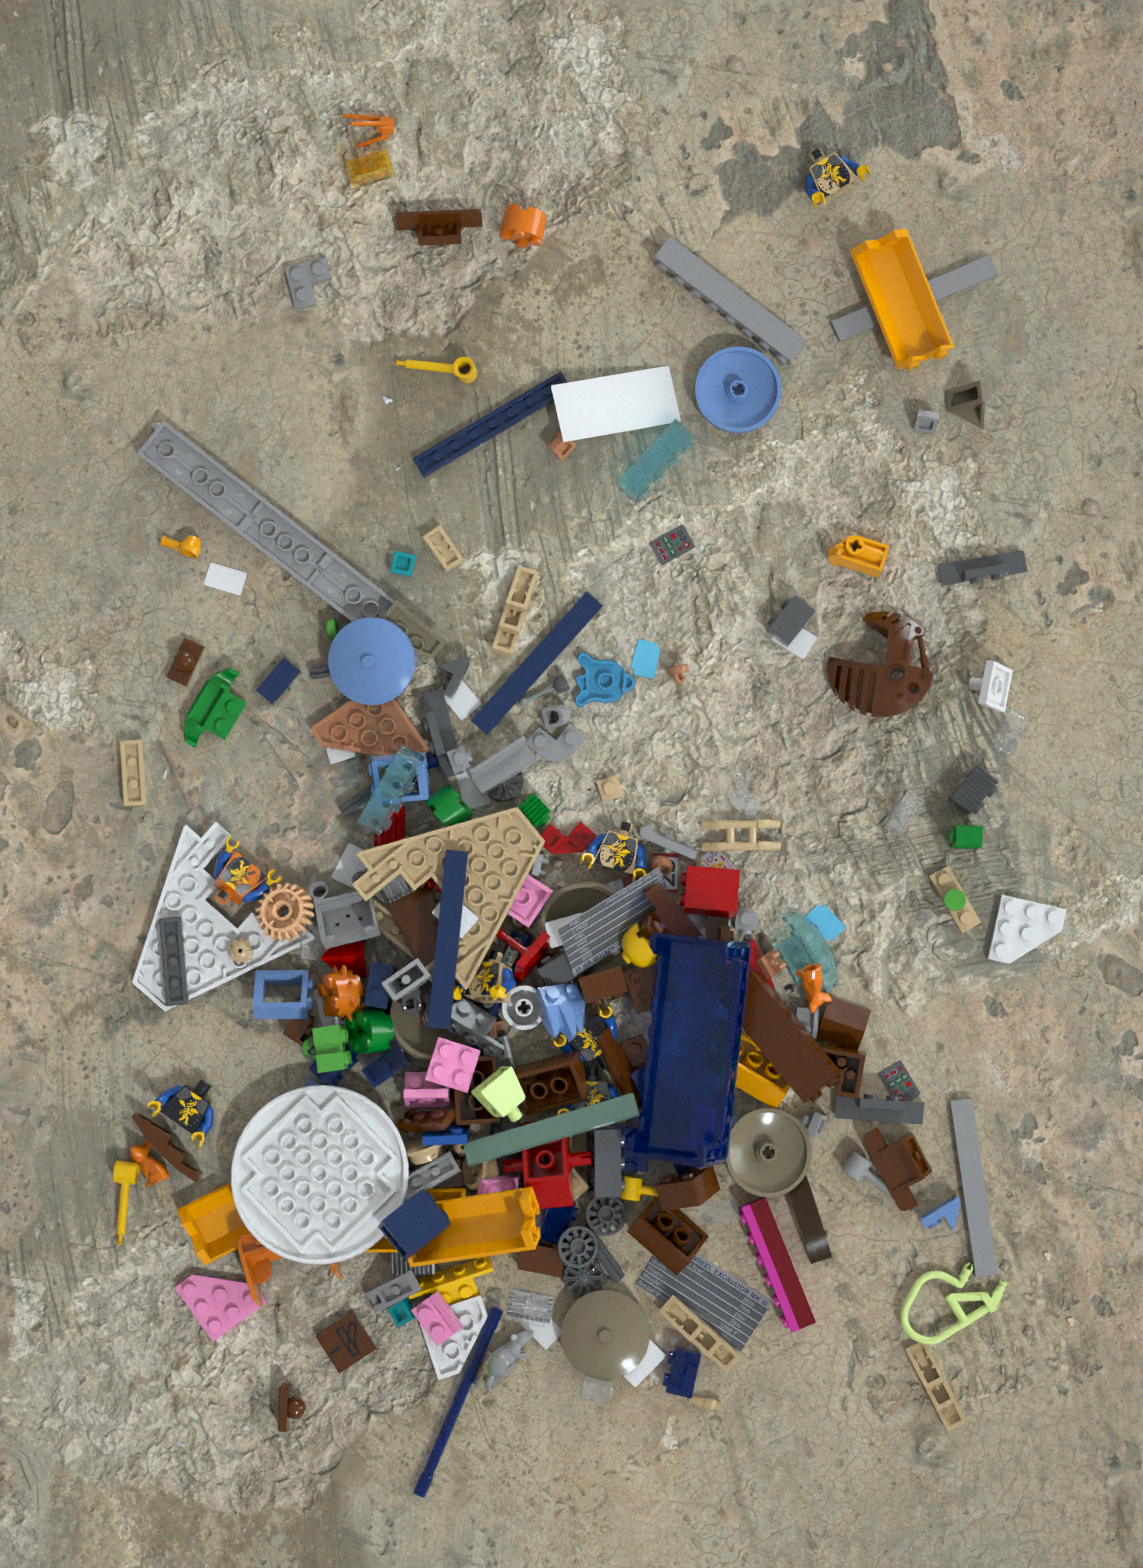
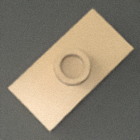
[422,525,464,573]

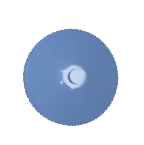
[695,346,782,434]
[328,617,416,705]

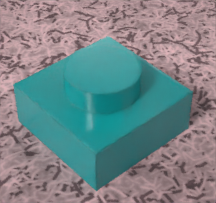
[390,551,417,578]
[387,1298,416,1328]

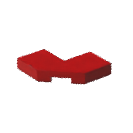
[540,821,597,855]

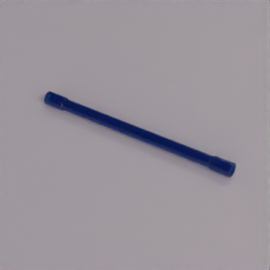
[413,1306,504,1498]

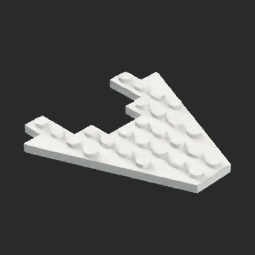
[132,822,315,1011]

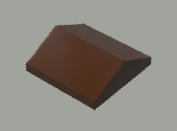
[816,997,871,1050]

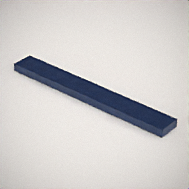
[413,372,568,478]
[471,592,603,735]
[428,850,468,1030]

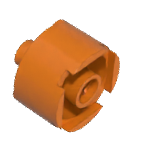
[499,204,547,248]

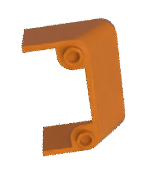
[237,1232,344,1307]

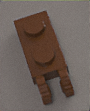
[397,1109,456,1132]

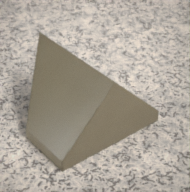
[945,381,985,430]

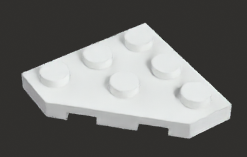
[987,895,1067,964]
[420,1294,488,1380]

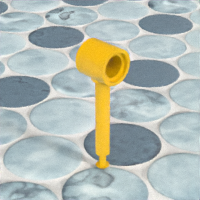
[395,357,478,383]
[113,1160,139,1245]
[618,1175,658,1201]

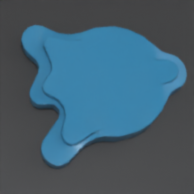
[575,652,635,707]

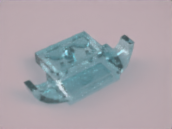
[775,912,838,993]

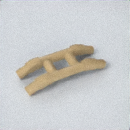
[701,819,781,852]

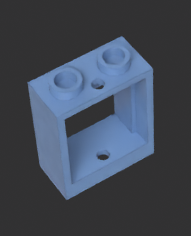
[369,752,430,804]
[253,970,314,1019]

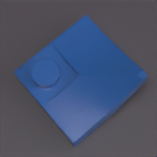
[422,1123,471,1146]

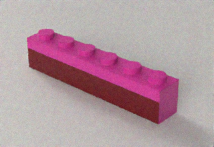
[739,1197,816,1333]

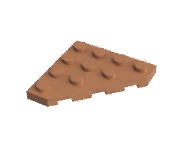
[310,699,430,756]

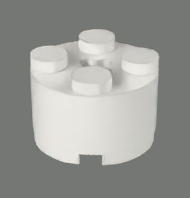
[502,985,543,1030]

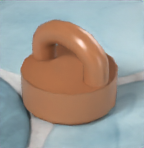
[666,664,689,685]
[650,855,673,876]

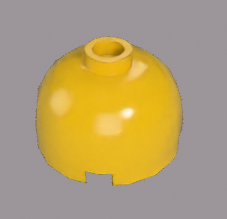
[621,923,663,968]

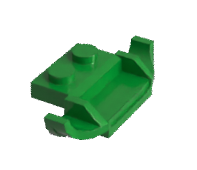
[184,668,247,748]

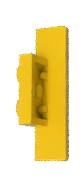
[409,1256,494,1305]

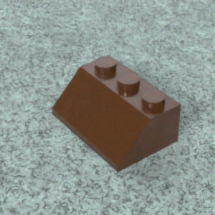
[514,1050,588,1116]
[452,1056,500,1125]
[626,1196,709,1276]

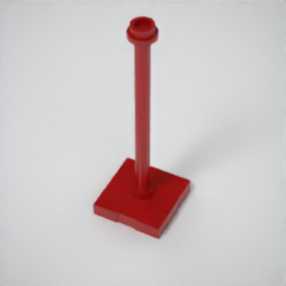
[425,877,550,984]

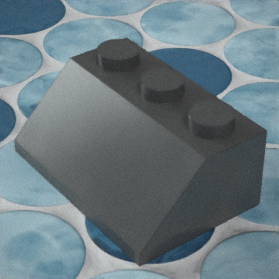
[586,1128,625,1197]

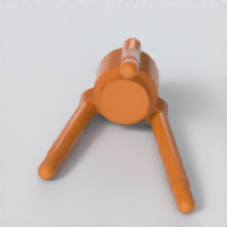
[343,114,394,148]

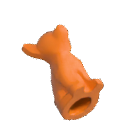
[796,963,832,1013]
[130,1140,171,1188]

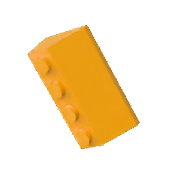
[700,1022,790,1109]

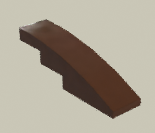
[132,1112,203,1182]

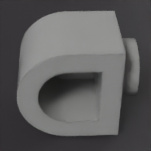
[541,704,570,730]
[734,908,758,935]

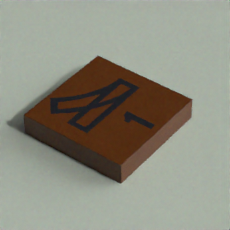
[315,1311,377,1374]

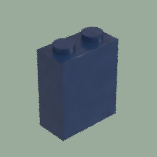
[364,961,397,1009]
[378,1189,451,1261]

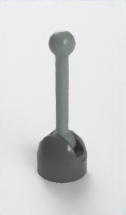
[519,674,570,706]

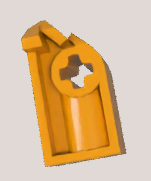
[827,535,889,578]

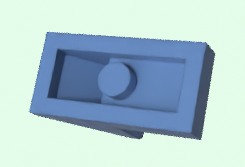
[918,1195,961,1231]

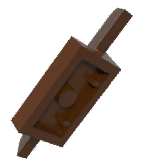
[640,884,706,962]
[597,1027,660,1110]
[863,1127,933,1211]

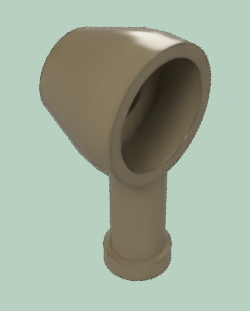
[510,916,540,941]

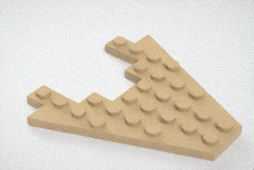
[352,807,545,990]

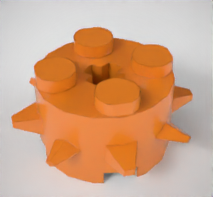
[317,965,364,1022]

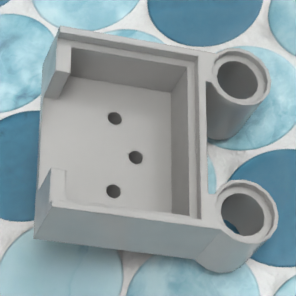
[309,871,381,949]

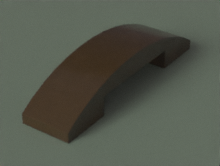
[788,1175,832,1264]

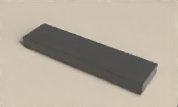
[159,916,189,1006]

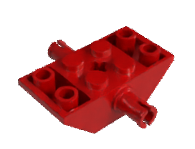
[503,1121,593,1209]

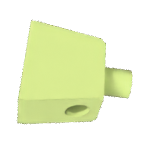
[471,1066,525,1122]

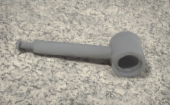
[841,1151,916,1212]

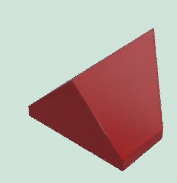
[320,939,367,978]

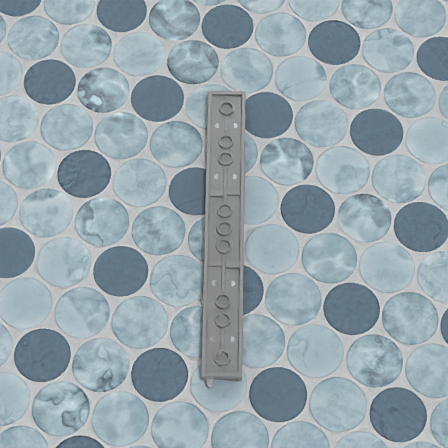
[137,420,422,667]

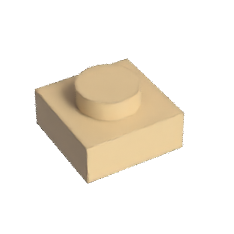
[596,775,624,803]

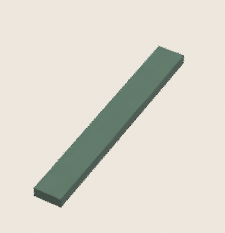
[463,1093,640,1166]

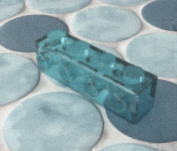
[357,744,425,836]

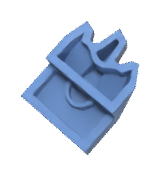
[535,982,585,1042]

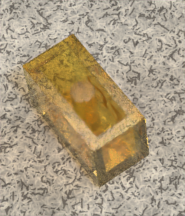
[346,149,395,189]

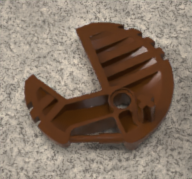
[826,611,934,718]

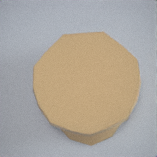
[405,1136,446,1165]
[462,1158,499,1190]

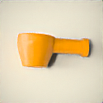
[160,535,201,559]

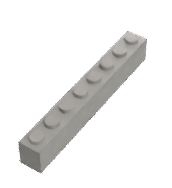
[654,236,807,366]

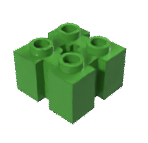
[312,1025,352,1073]

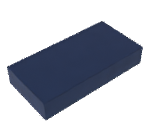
[256,658,301,705]

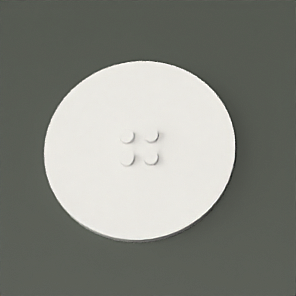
[231,1085,409,1265]

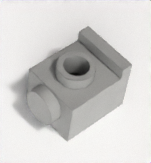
[447,746,475,775]

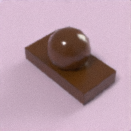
[166,638,205,687]
[278,1383,306,1432]

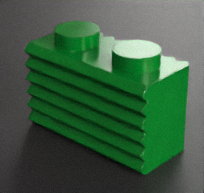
[518,793,551,828]
[946,824,983,849]

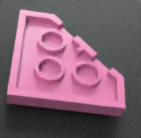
[175,1274,268,1341]

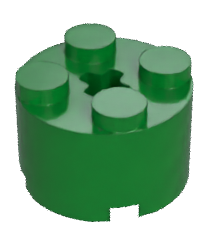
[424,784,474,827]
[345,1008,394,1054]

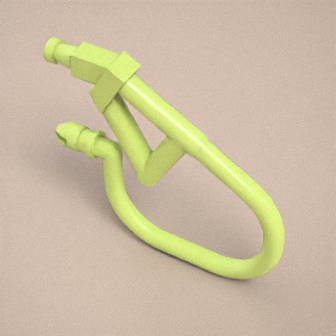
[900,1262,1007,1345]

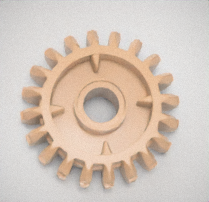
[255,883,315,942]

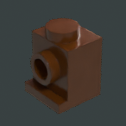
[282,1012,315,1046]

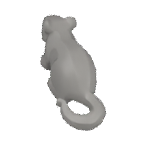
[485,1330,534,1392]

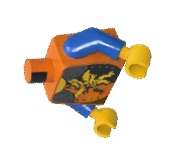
[214,836,282,905]

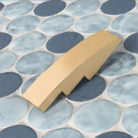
[491,565,539,657]
[658,1295,742,1373]
[905,1342,968,1433]

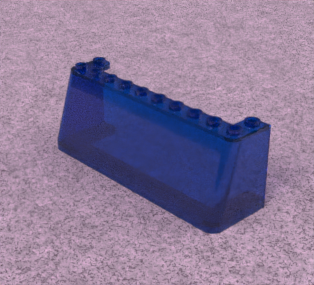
[627,932,751,1168]

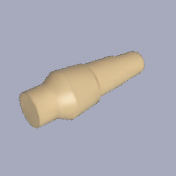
[688,1396,722,1411]

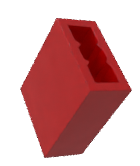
[680,865,740,918]

